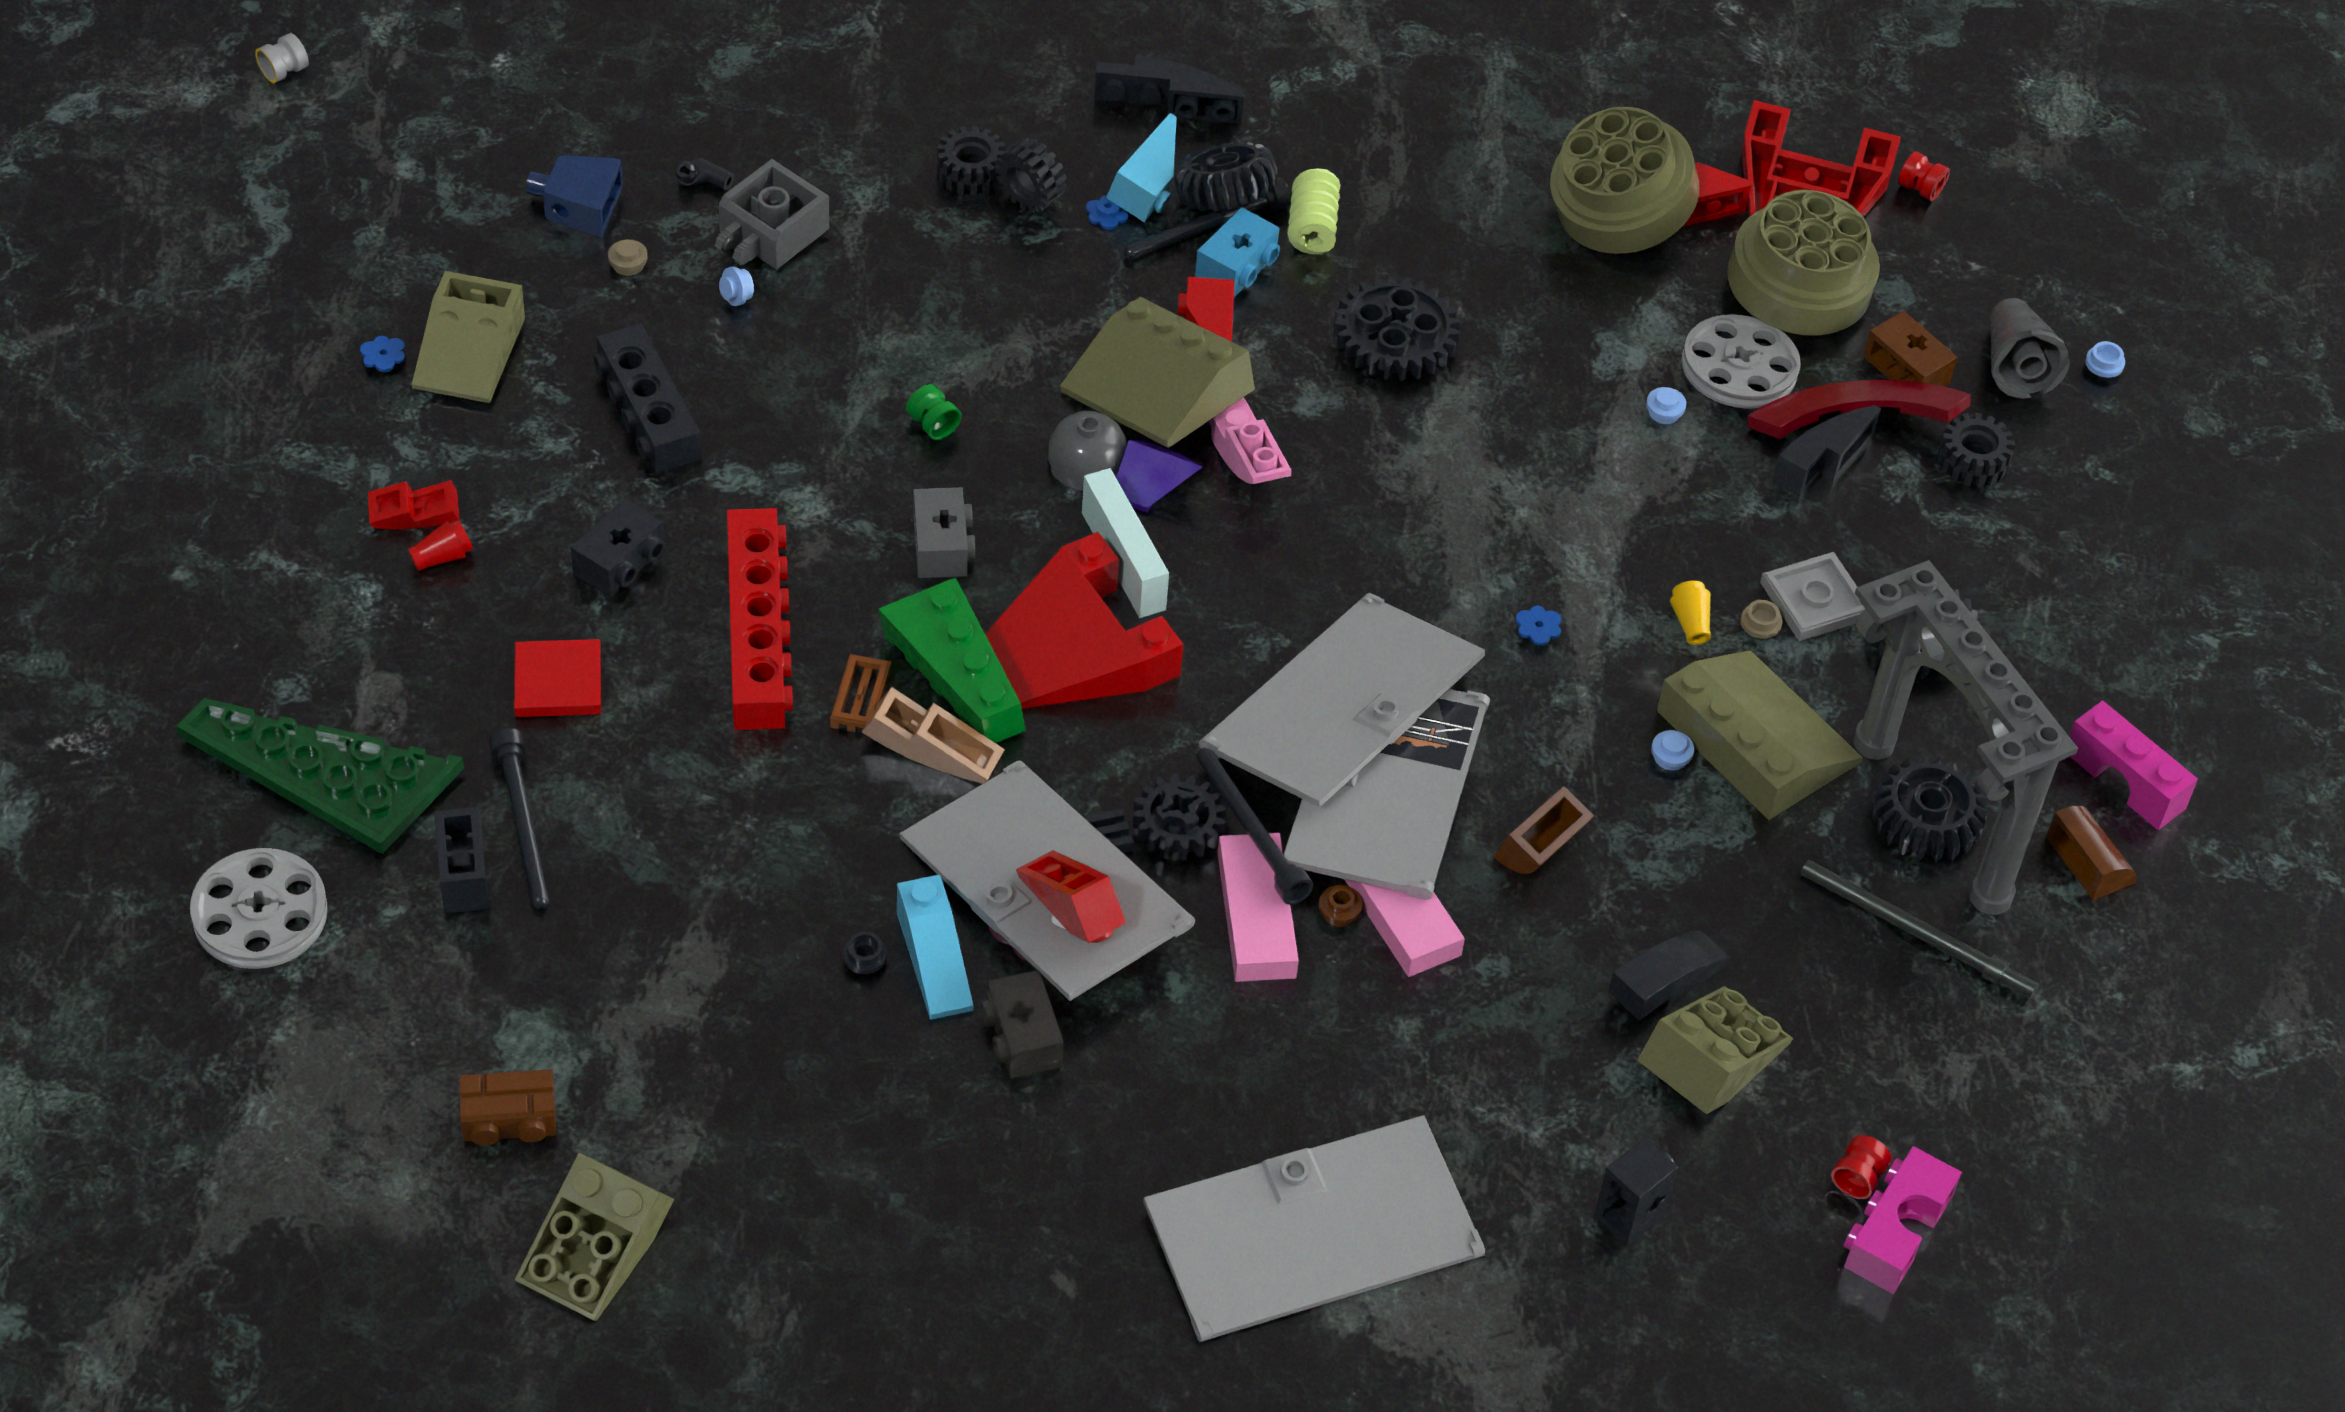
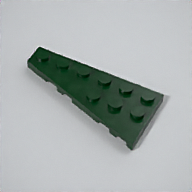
[176,698,464,854]

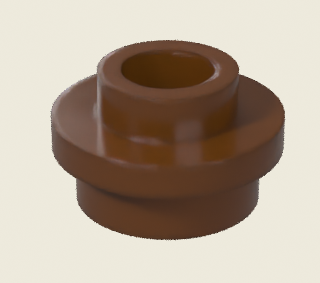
[1319,885,1363,927]

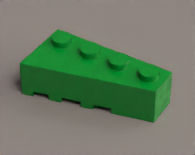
[878,577,1026,743]

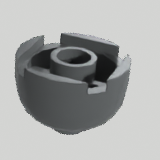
[1048,411,1127,491]

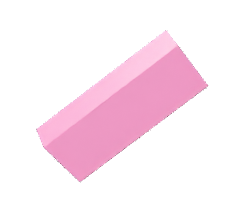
[1218,833,1299,982]
[1344,879,1465,977]

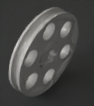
[1681,315,1800,409]
[190,848,328,969]

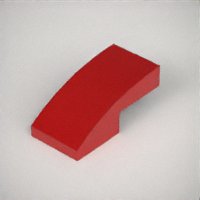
[368,480,459,529]

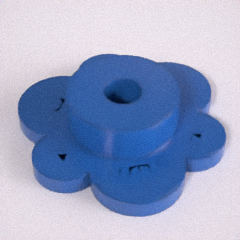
[1086,195,1128,230]
[360,336,405,372]
[1516,606,1561,645]

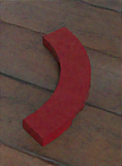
[1748,380,1971,439]

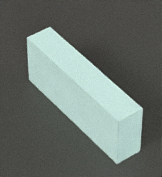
[1082,468,1169,618]

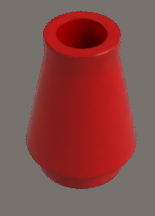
[408,520,473,571]

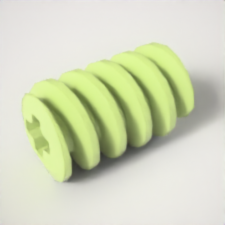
[1287,168,1341,254]

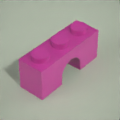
[2069,701,2198,830]
[1844,1146,1962,1294]

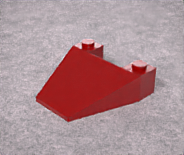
[1741,100,1901,218]
[985,532,1183,708]

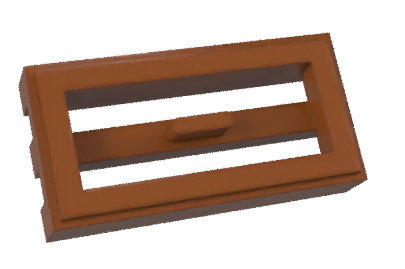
[830,654,891,732]

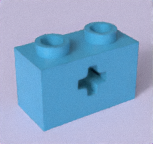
[1195,207,1280,297]

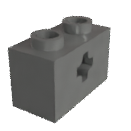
[913,487,975,578]

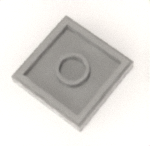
[1760,552,1865,641]

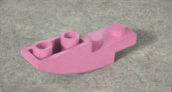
[1208,397,1291,484]

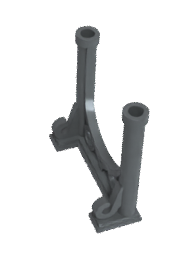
[1853,560,2078,915]

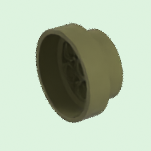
[1550,107,1700,254]
[1727,190,1880,335]

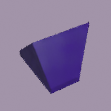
[1116,440,1203,513]

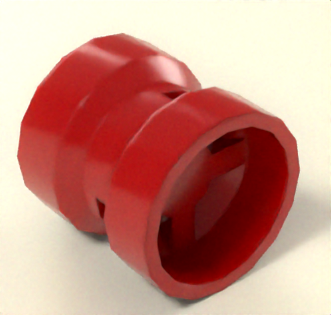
[1898,151,1950,201]
[1831,1135,1892,1199]

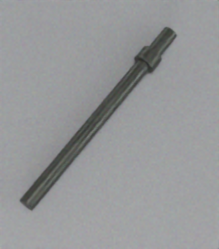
[1801,860,2039,999]

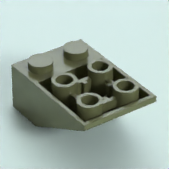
[412,271,525,403]
[1637,986,1793,1114]
[515,1153,674,1321]

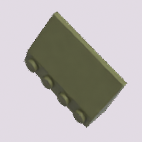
[1060,297,1255,448]
[1657,650,1863,820]

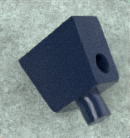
[526,155,623,237]

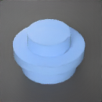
[719,267,754,306]
[2085,341,2125,378]
[1646,387,1686,424]
[1651,730,1694,771]

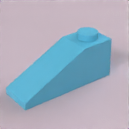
[1106,113,1176,222]
[897,875,973,1020]

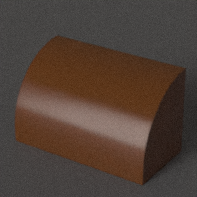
[1493,786,1594,874]
[2046,806,2137,900]

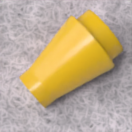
[1670,581,1711,645]

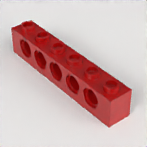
[727,508,793,730]

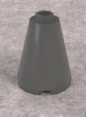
[1990,298,2070,399]

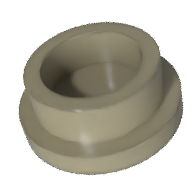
[608,240,648,276]
[1741,600,1782,639]

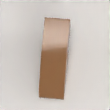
[862,687,1005,783]

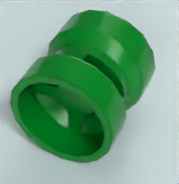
[906,384,962,440]

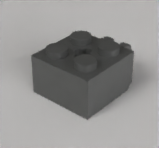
[714,159,829,270]

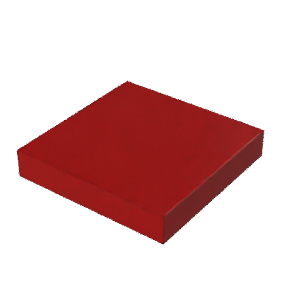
[514,639,601,717]

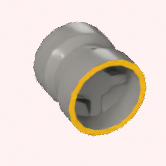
[255,33,309,83]

